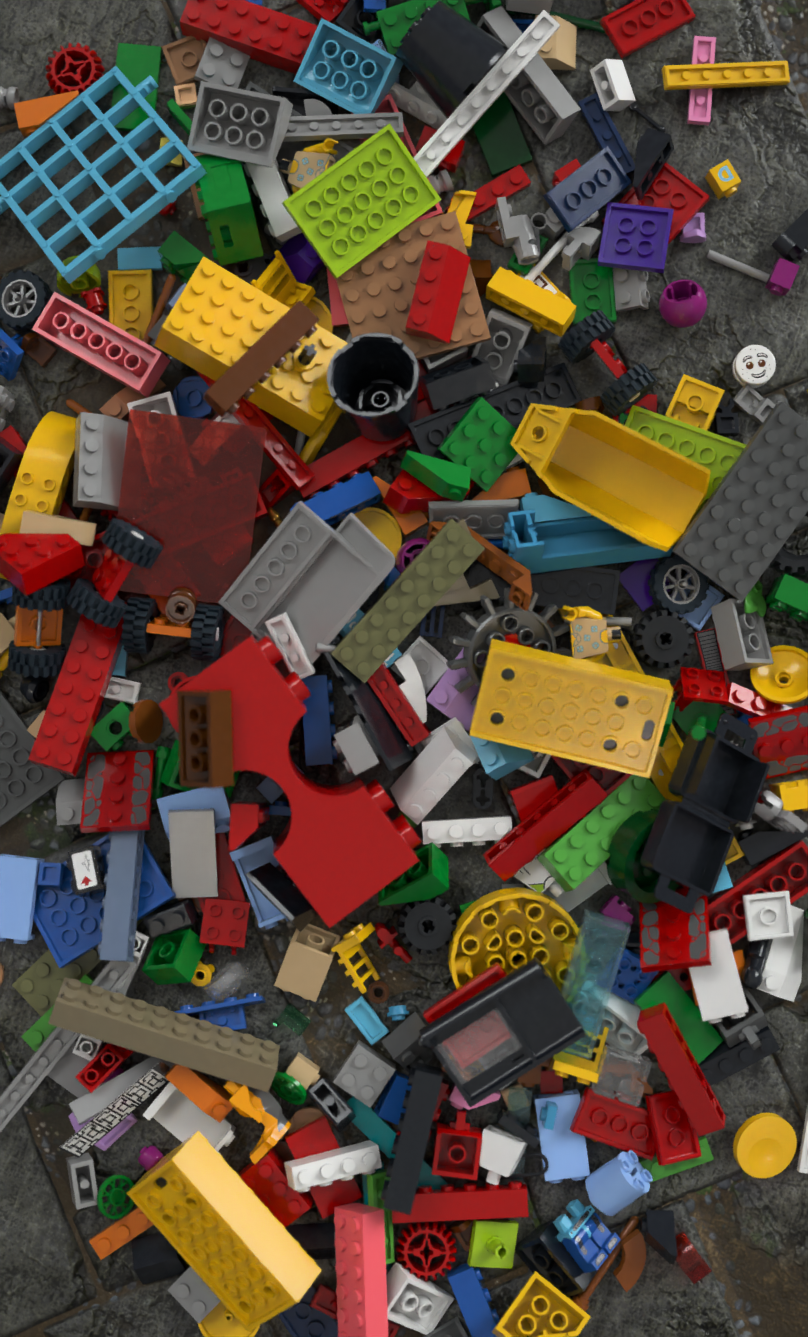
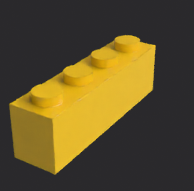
[486,267,577,337]

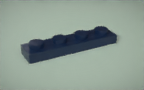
[577,93,635,175]

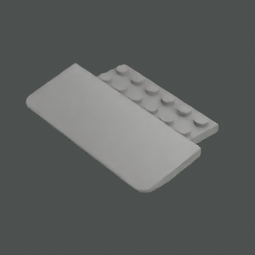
[218,501,395,677]

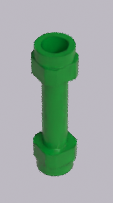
[152,746,171,800]

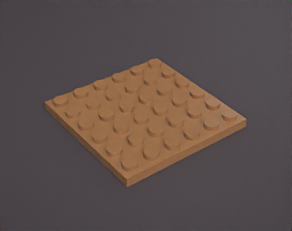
[336,211,491,360]

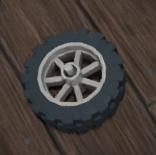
[0,270,53,332]
[648,555,709,614]

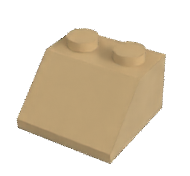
[535,15,577,70]

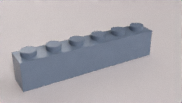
[98,830,145,962]

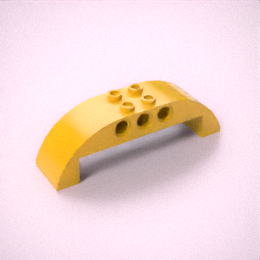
[0,411,76,580]

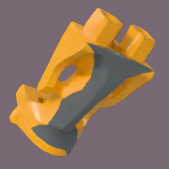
[224,1080,291,1164]

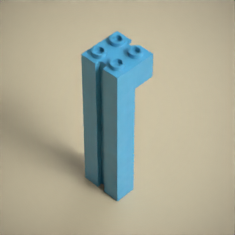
[502,509,673,574]

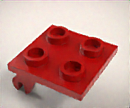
[672,667,729,712]
[199,898,251,956]

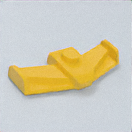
[447,190,476,249]

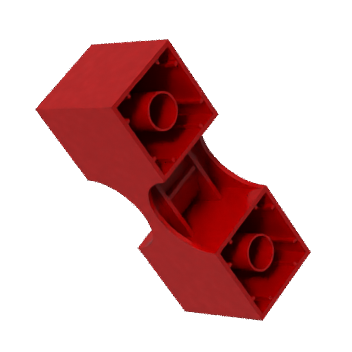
[159,634,422,928]

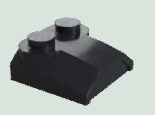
[334,0,381,44]

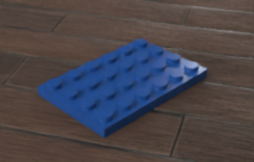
[33,834,176,968]

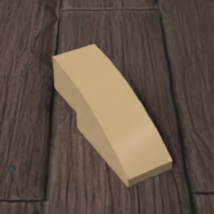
[20,510,97,546]

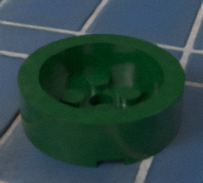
[607,809,680,903]

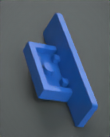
[174,993,266,1031]

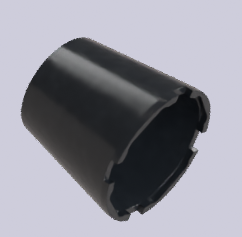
[396,0,508,119]
[327,333,419,442]

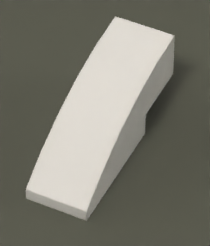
[394,653,427,723]

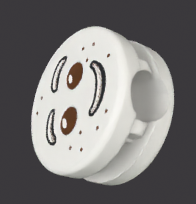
[732,345,776,388]

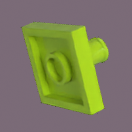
[467,1219,519,1269]

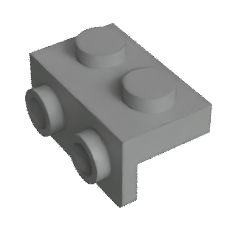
[613,268,650,312]

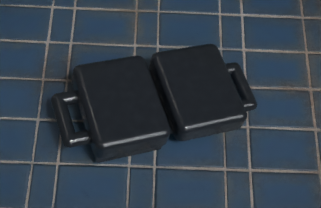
[640,713,770,913]

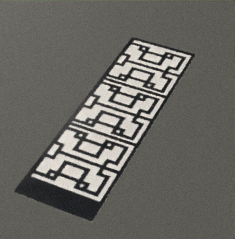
[59,1061,171,1158]

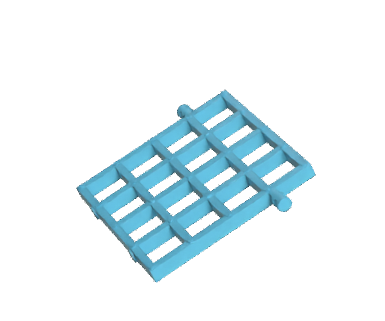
[0,66,206,284]

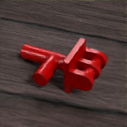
[374,922,412,964]

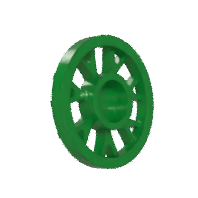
[271,1072,307,1105]
[97,1175,134,1219]

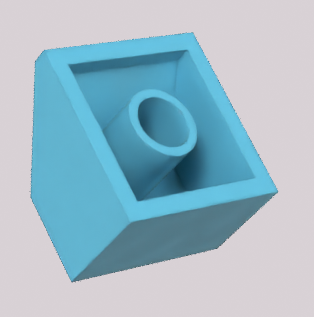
[470,736,535,780]

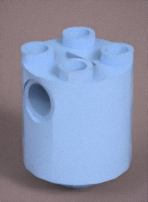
[585,1150,653,1216]

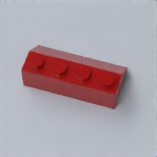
[406,240,471,344]
[229,801,270,851]

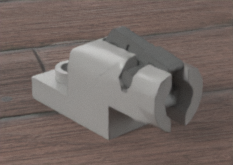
[495,197,540,265]

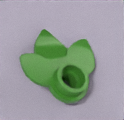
[743,580,766,617]

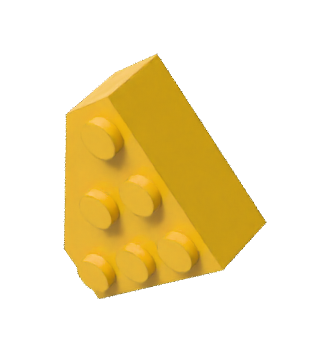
[492,1271,591,1337]

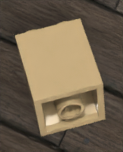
[274,924,341,1002]

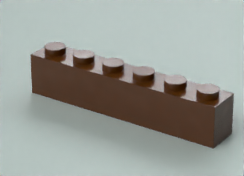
[202,300,320,418]

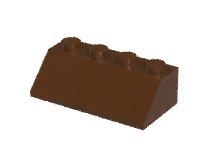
[177,690,234,788]

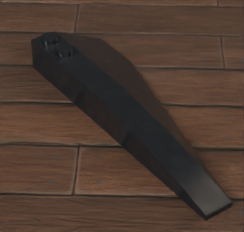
[324,634,415,771]

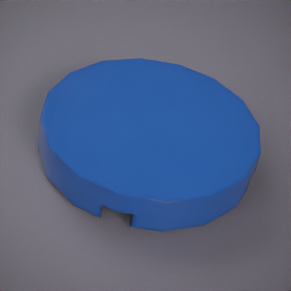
[173,376,213,420]

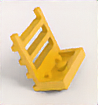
[251,250,316,309]
[331,922,380,994]
[549,1026,609,1085]

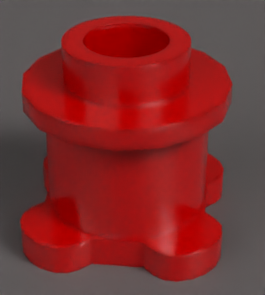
[80,287,107,315]

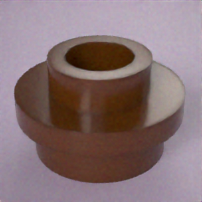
[367,981,389,1004]

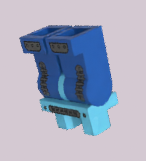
[553,1199,621,1273]

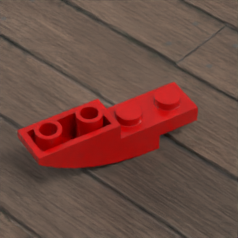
[75,1043,135,1093]

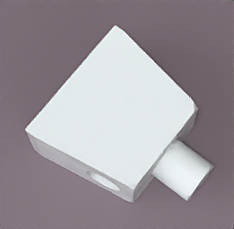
[479,1124,528,1185]

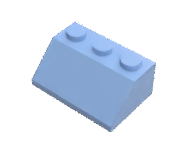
[157,787,231,841]

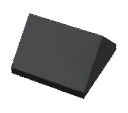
[131,1232,187,1285]

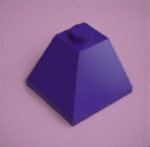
[270,233,325,285]

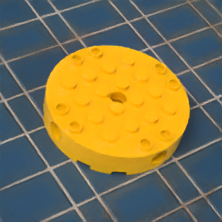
[448,887,586,1004]

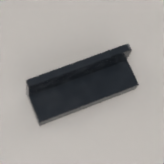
[272,86,339,116]
[285,1222,336,1260]

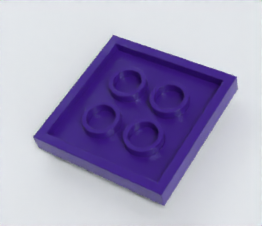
[598,202,674,273]

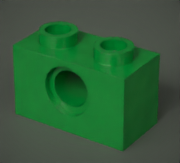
[91,701,133,752]

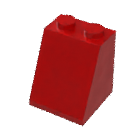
[508,774,558,823]

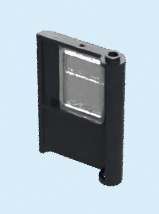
[418,957,587,1107]

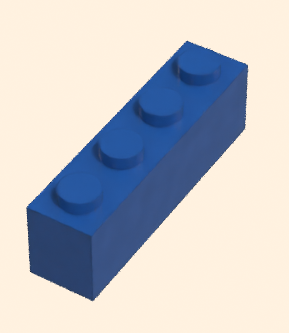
[290,471,381,526]
[301,675,337,766]
[447,1263,500,1337]

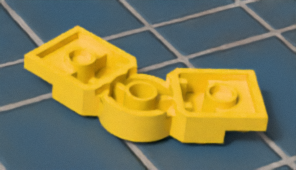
[665,374,725,431]

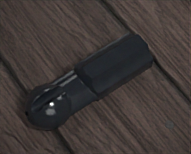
[740,939,772,989]

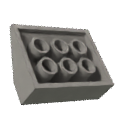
[187,81,293,168]
[73,412,142,513]

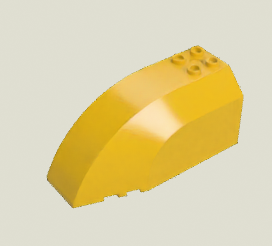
[510,403,711,552]

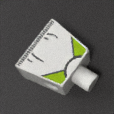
[514,849,564,898]

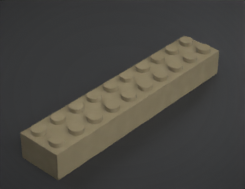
[48,977,280,1092]

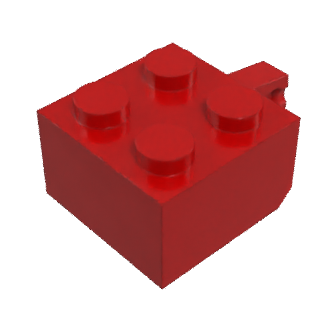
[431,1109,482,1180]

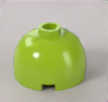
[57,255,101,298]

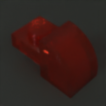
[676,1232,712,1284]

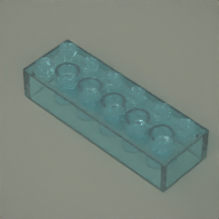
[560,909,631,1059]

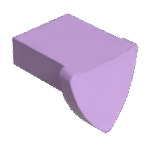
[680,213,706,243]

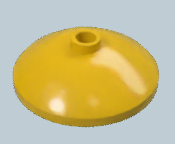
[750,645,808,704]

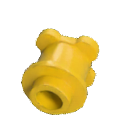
[191,961,215,986]

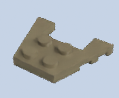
[434,518,500,606]

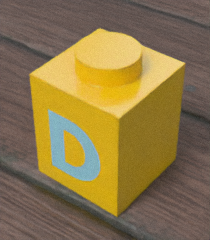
[705,159,741,200]

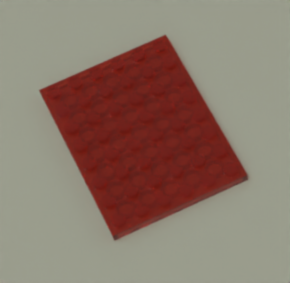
[117,409,266,603]

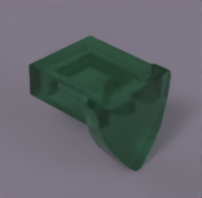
[272,1003,311,1036]

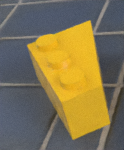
[769,779,808,813]

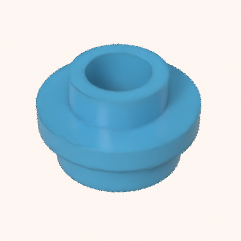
[387,1005,409,1021]

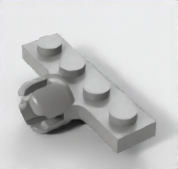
[753,790,808,833]

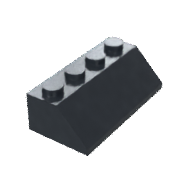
[699,1025,780,1086]

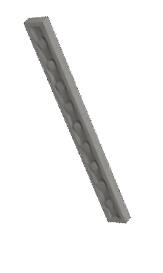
[0,959,137,1132]

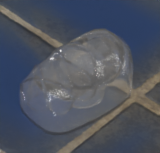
[202,962,250,1001]

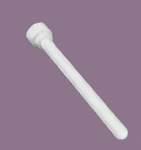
[524,211,599,282]

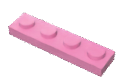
[687,36,716,125]

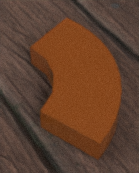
[612,1229,646,1292]

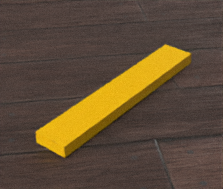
[662,61,790,90]

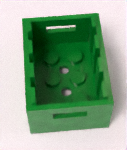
[195,154,264,266]

